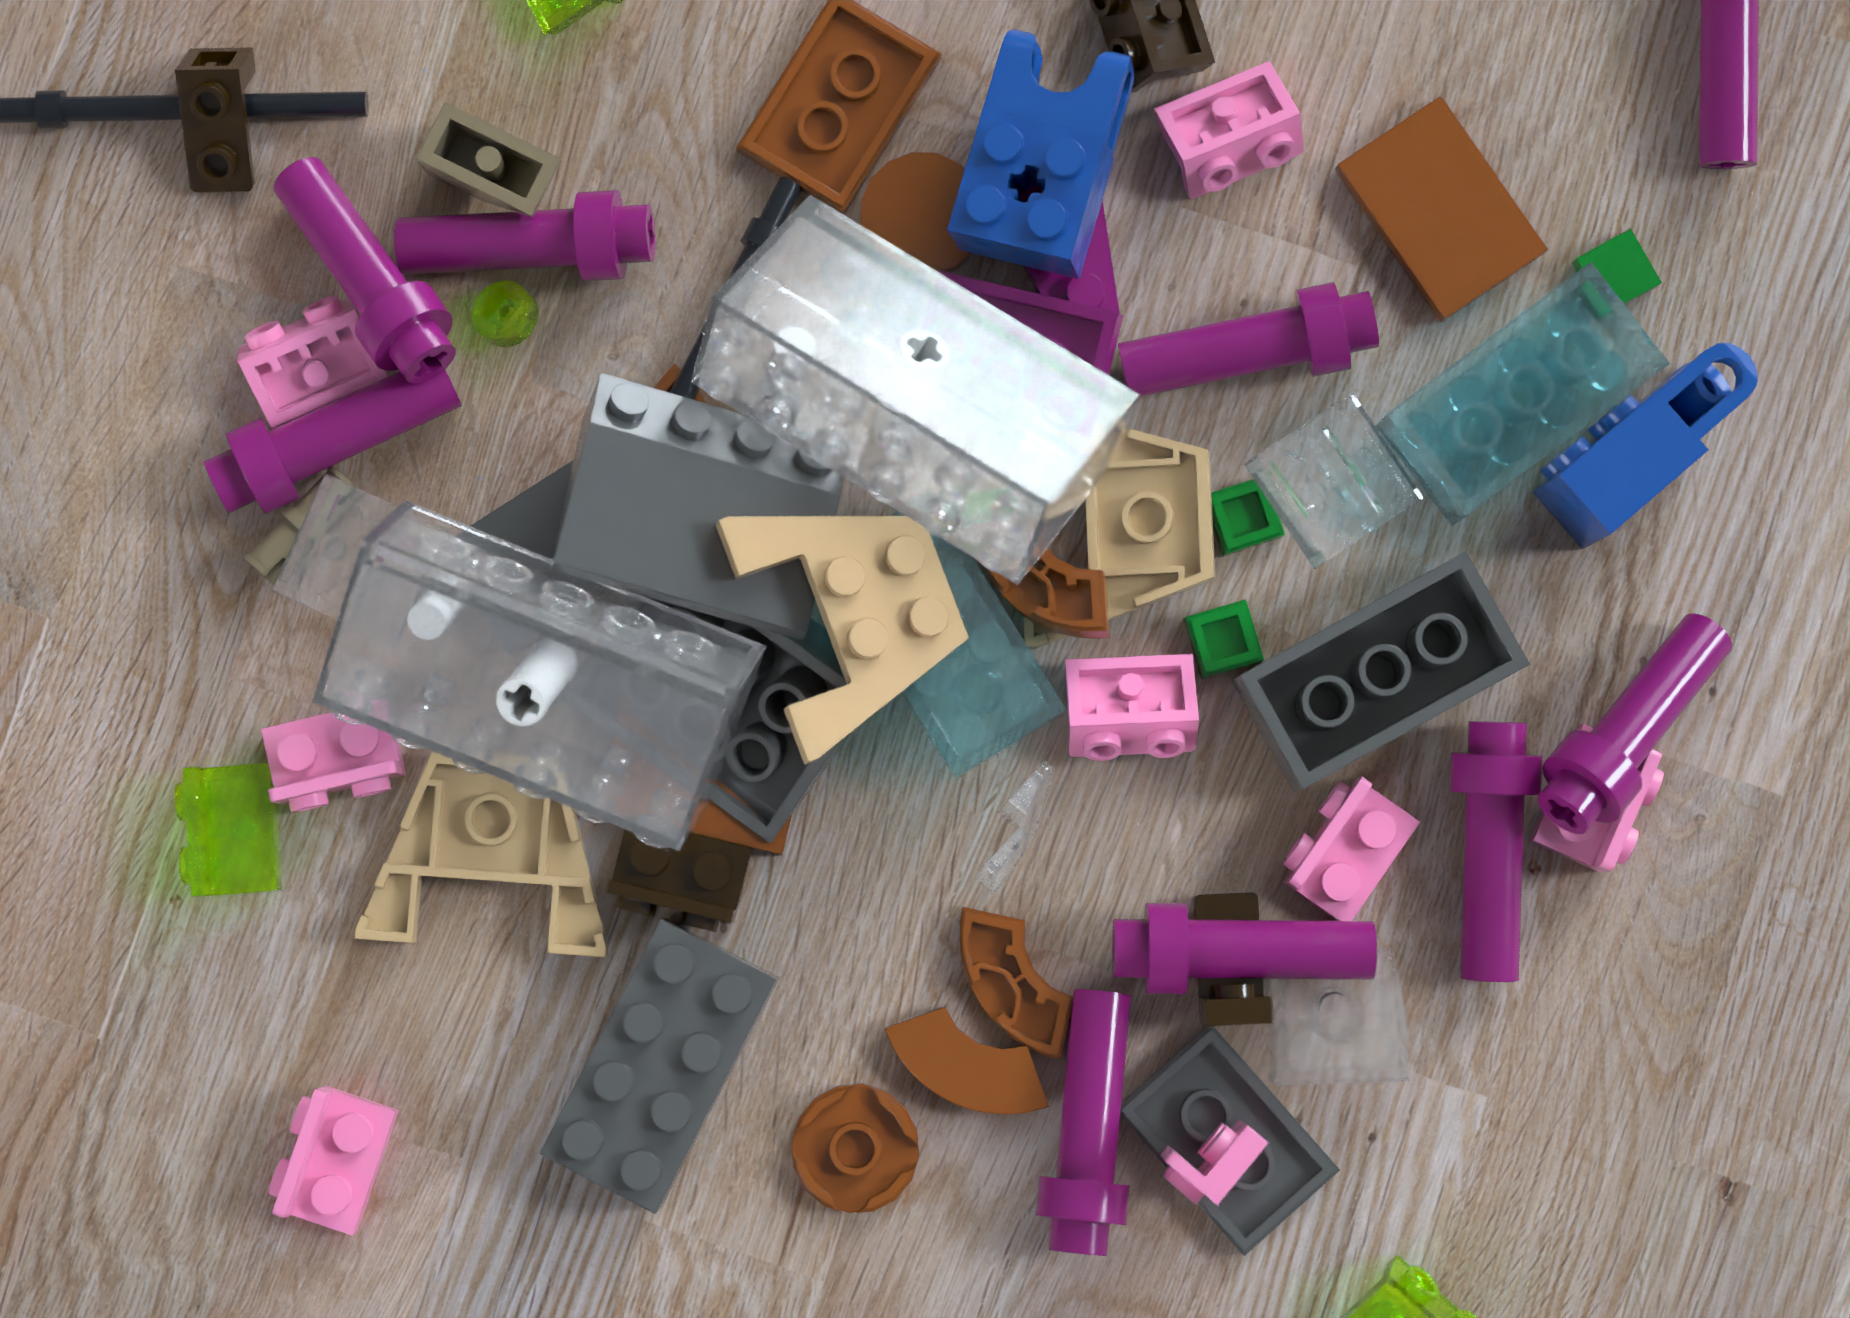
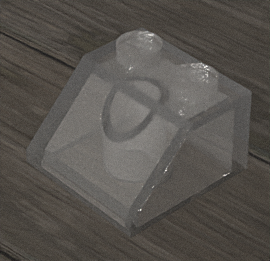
[1265,948,1409,1086]

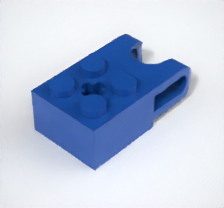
[947,29,1134,279]
[1533,343,1758,549]

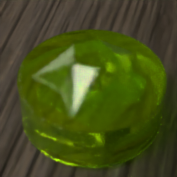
[472,280,539,347]

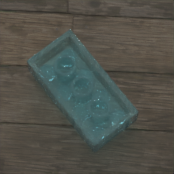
[1376,262,1670,526]
[890,491,1067,781]

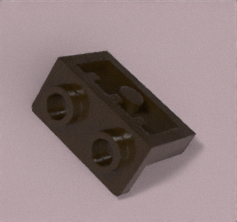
[1089,0,1215,93]
[606,818,753,932]

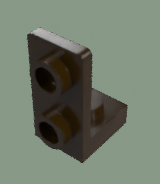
[175,47,256,192]
[1193,892,1272,1026]

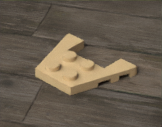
[1016,401,1215,649]
[715,516,969,765]
[354,750,608,957]

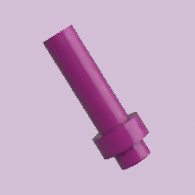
[1699,0,1759,169]
[273,157,456,384]
[394,190,656,281]
[1118,282,1379,399]
[203,370,462,514]
[1538,613,1732,834]
[1450,721,1542,982]
[1112,903,1377,994]
[1036,989,1132,1256]

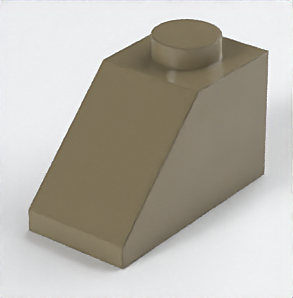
[416,102,561,218]

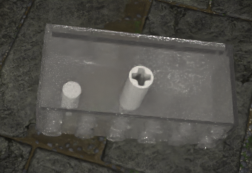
[691,195,1139,585]
[312,500,767,851]

